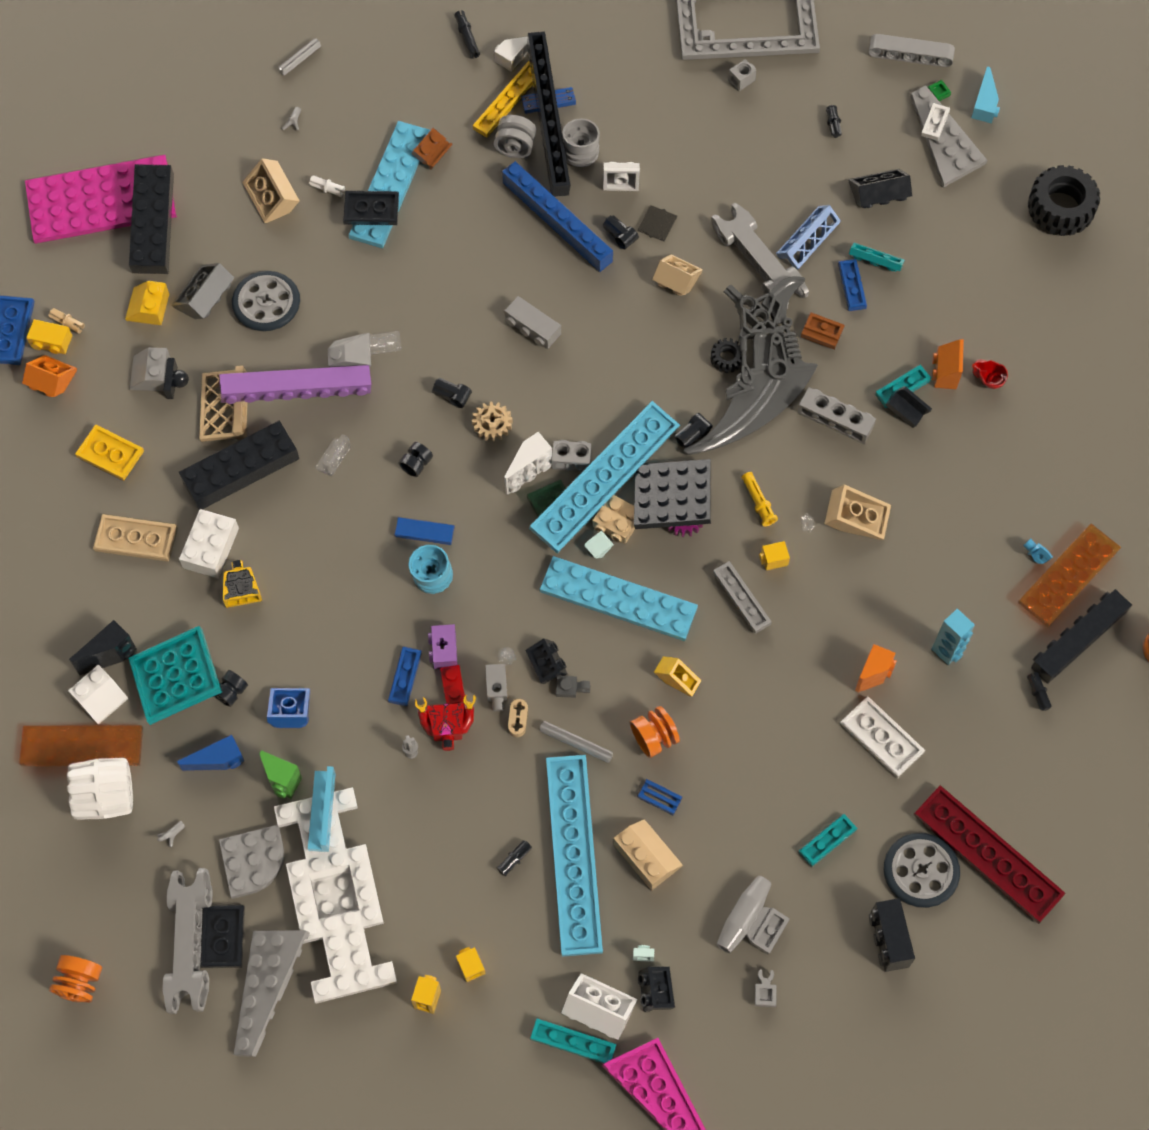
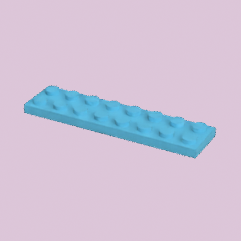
[349,121,430,248]
[540,556,698,641]

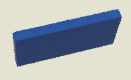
[0,296,35,365]

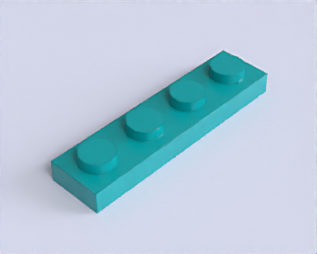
[530,1019,616,1064]

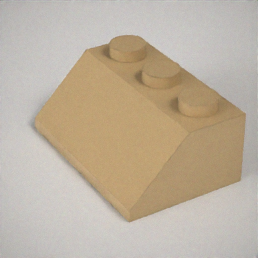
[242,159,299,223]
[613,819,683,891]

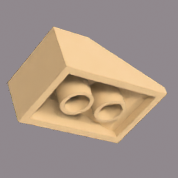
[825,484,891,540]

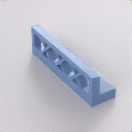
[776,205,841,269]

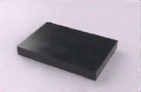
[343,191,399,226]
[200,905,245,968]

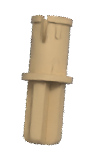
[49,308,85,334]

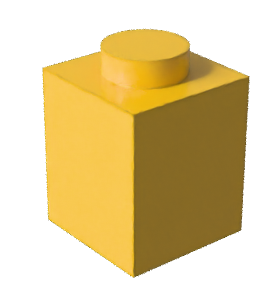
[759,541,790,570]
[456,947,486,982]

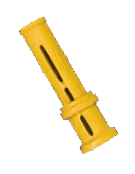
[741,472,778,527]

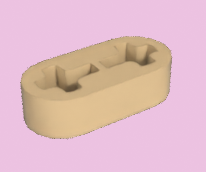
[508,699,528,737]

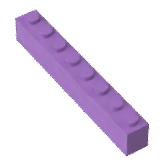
[219,365,372,404]

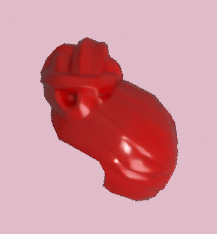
[972,359,1008,389]

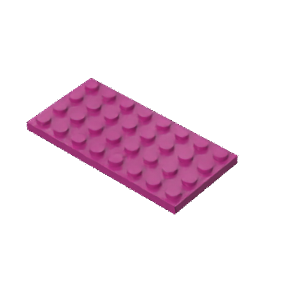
[25,155,177,244]

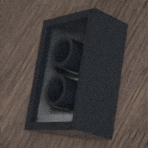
[848,169,912,208]

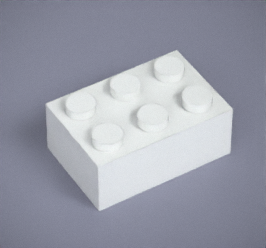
[179,509,239,579]

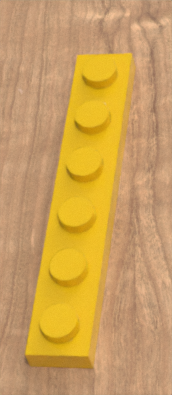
[473,61,533,138]

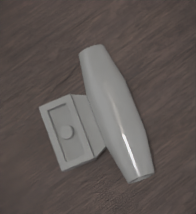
[716,876,790,954]

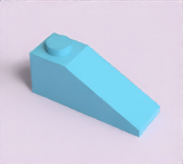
[971,67,1000,124]

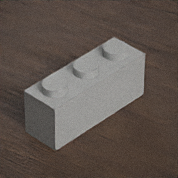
[504,296,561,349]

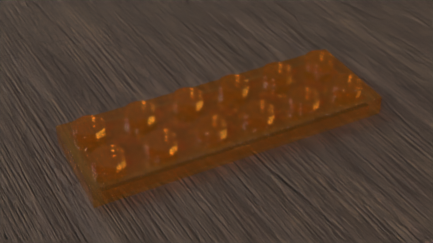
[1018,523,1121,627]
[19,725,143,766]

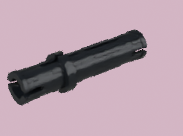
[454,10,480,59]

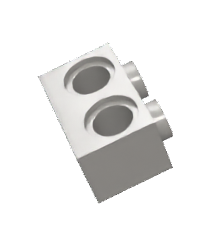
[552,440,591,471]

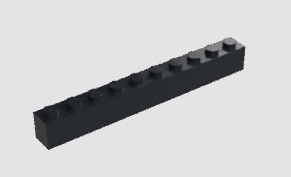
[527,31,571,197]

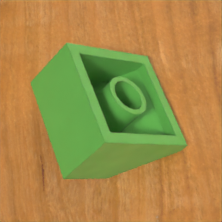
[260,750,302,799]

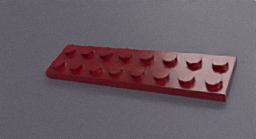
[914,785,1066,924]

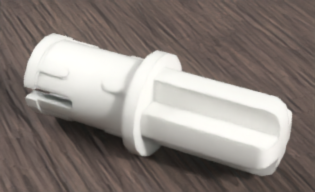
[309,176,345,197]

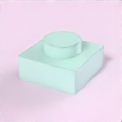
[633,945,654,961]

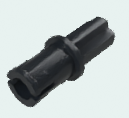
[826,105,842,138]
[1027,672,1052,711]
[496,840,532,877]

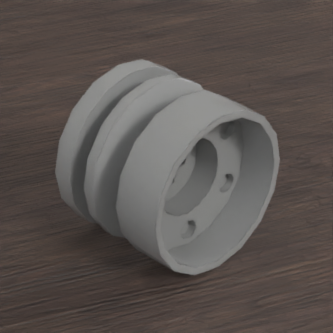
[562,118,600,167]

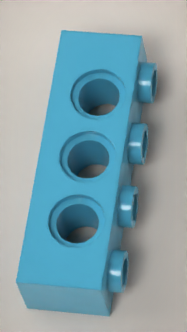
[931,609,975,665]

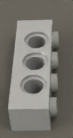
[797,387,876,444]

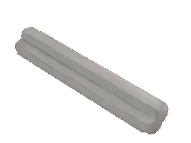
[278,38,321,75]

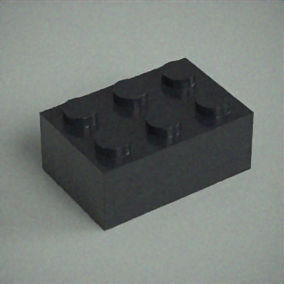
[869,898,915,972]

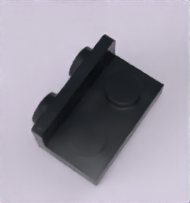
[525,638,568,684]
[638,966,675,1012]

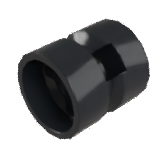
[398,442,433,477]
[214,670,248,707]

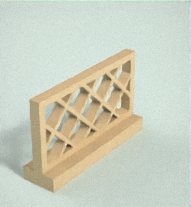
[200,366,248,442]

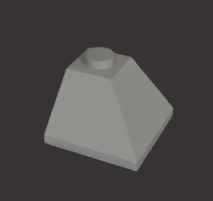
[328,333,371,367]

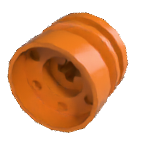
[630,706,680,758]
[49,955,103,1003]

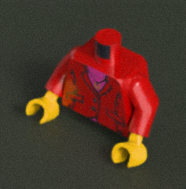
[415,694,476,751]

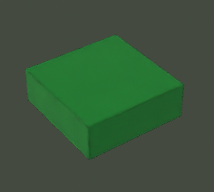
[928,80,951,101]

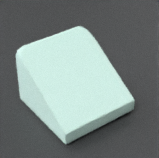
[584,531,614,558]

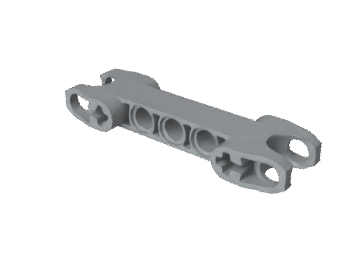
[711,203,809,309]
[163,868,213,1014]

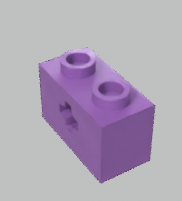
[428,624,458,669]

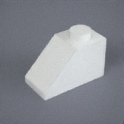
[494,37,528,72]

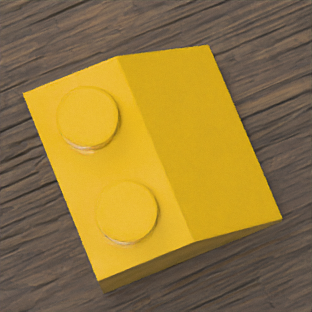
[125,281,169,325]

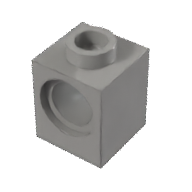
[728,59,756,91]

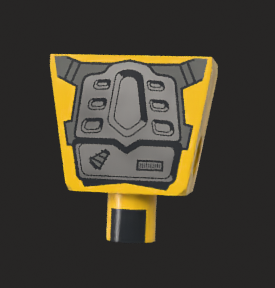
[223,560,262,608]

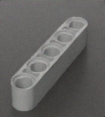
[869,34,955,67]

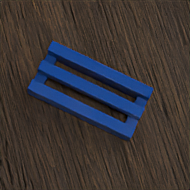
[638,779,682,815]

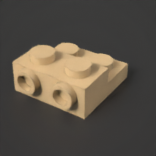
[593,495,635,544]

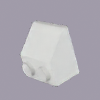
[603,162,640,191]
[68,664,128,725]

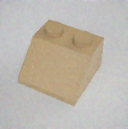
[652,254,703,296]

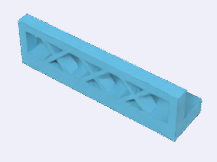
[308,766,336,852]

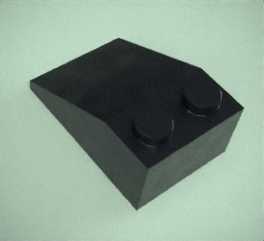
[69,620,137,675]

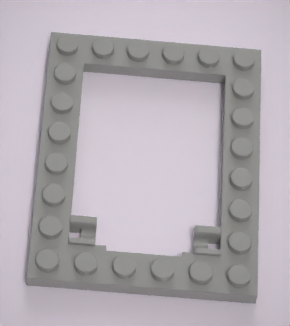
[676,0,820,60]

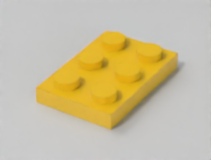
[75,424,144,481]

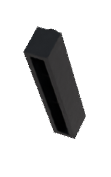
[1031,589,1132,684]

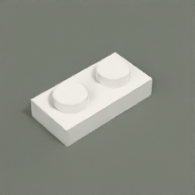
[921,103,950,141]

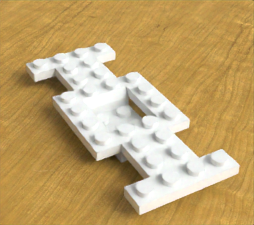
[274,787,397,1004]

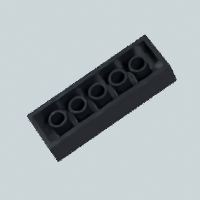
[129,164,174,274]
[179,420,299,510]

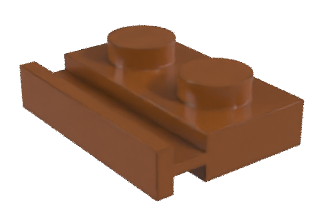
[411,128,453,170]
[801,312,845,350]

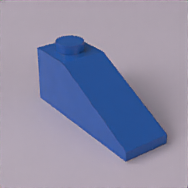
[177,735,244,771]

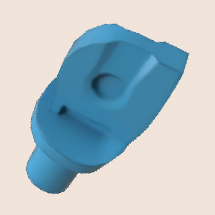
[1023,538,1053,564]

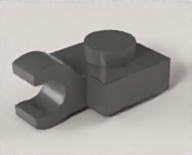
[556,676,591,698]

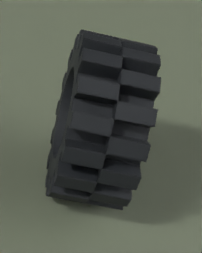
[711,338,742,373]

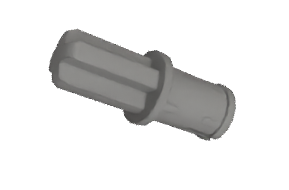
[402,735,418,759]

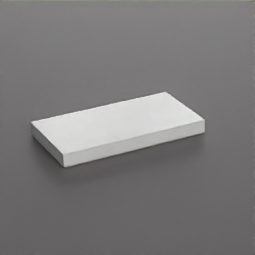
[840,696,925,778]

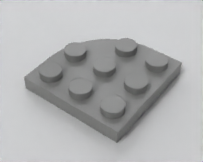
[219,825,284,899]

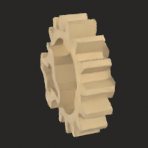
[472,402,513,442]

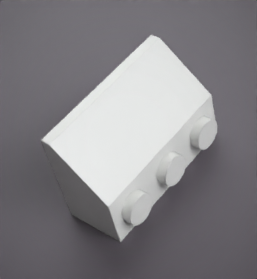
[561,973,637,1040]

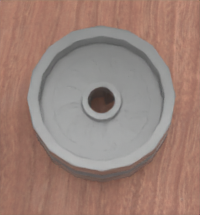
[494,115,537,158]

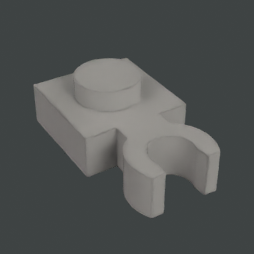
[755,970,776,1007]

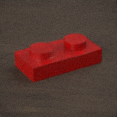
[440,665,465,704]

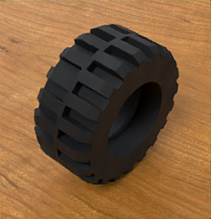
[1028,165,1101,236]

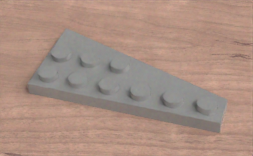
[911,85,987,188]
[234,930,310,1057]

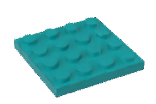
[129,626,222,725]

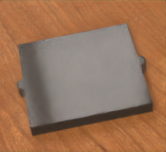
[638,205,677,242]

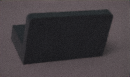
[885,386,932,428]

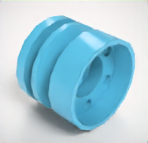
[409,545,453,594]

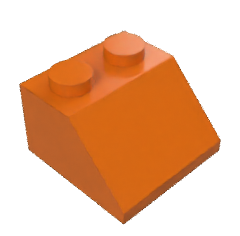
[932,339,964,390]
[22,355,77,397]
[855,644,897,693]

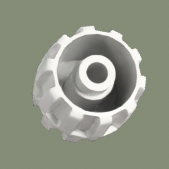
[67,758,133,820]

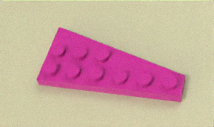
[602,1038,706,1130]

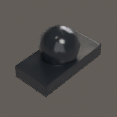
[163,358,189,399]

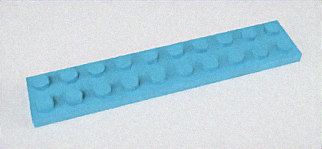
[529,401,680,554]
[546,755,603,957]

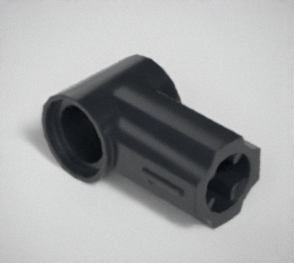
[603,215,639,250]
[432,378,472,408]
[675,413,713,448]

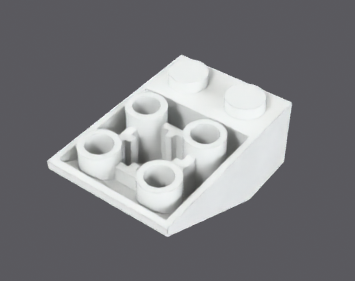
[504,432,552,495]

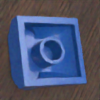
[267,688,310,728]

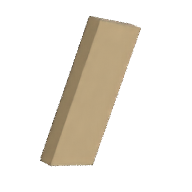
[93,514,177,562]

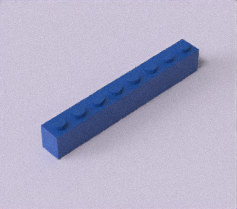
[502,161,613,272]

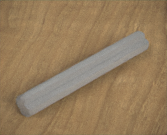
[540,721,613,763]

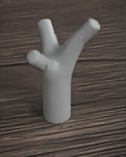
[282,107,301,131]
[157,821,185,847]

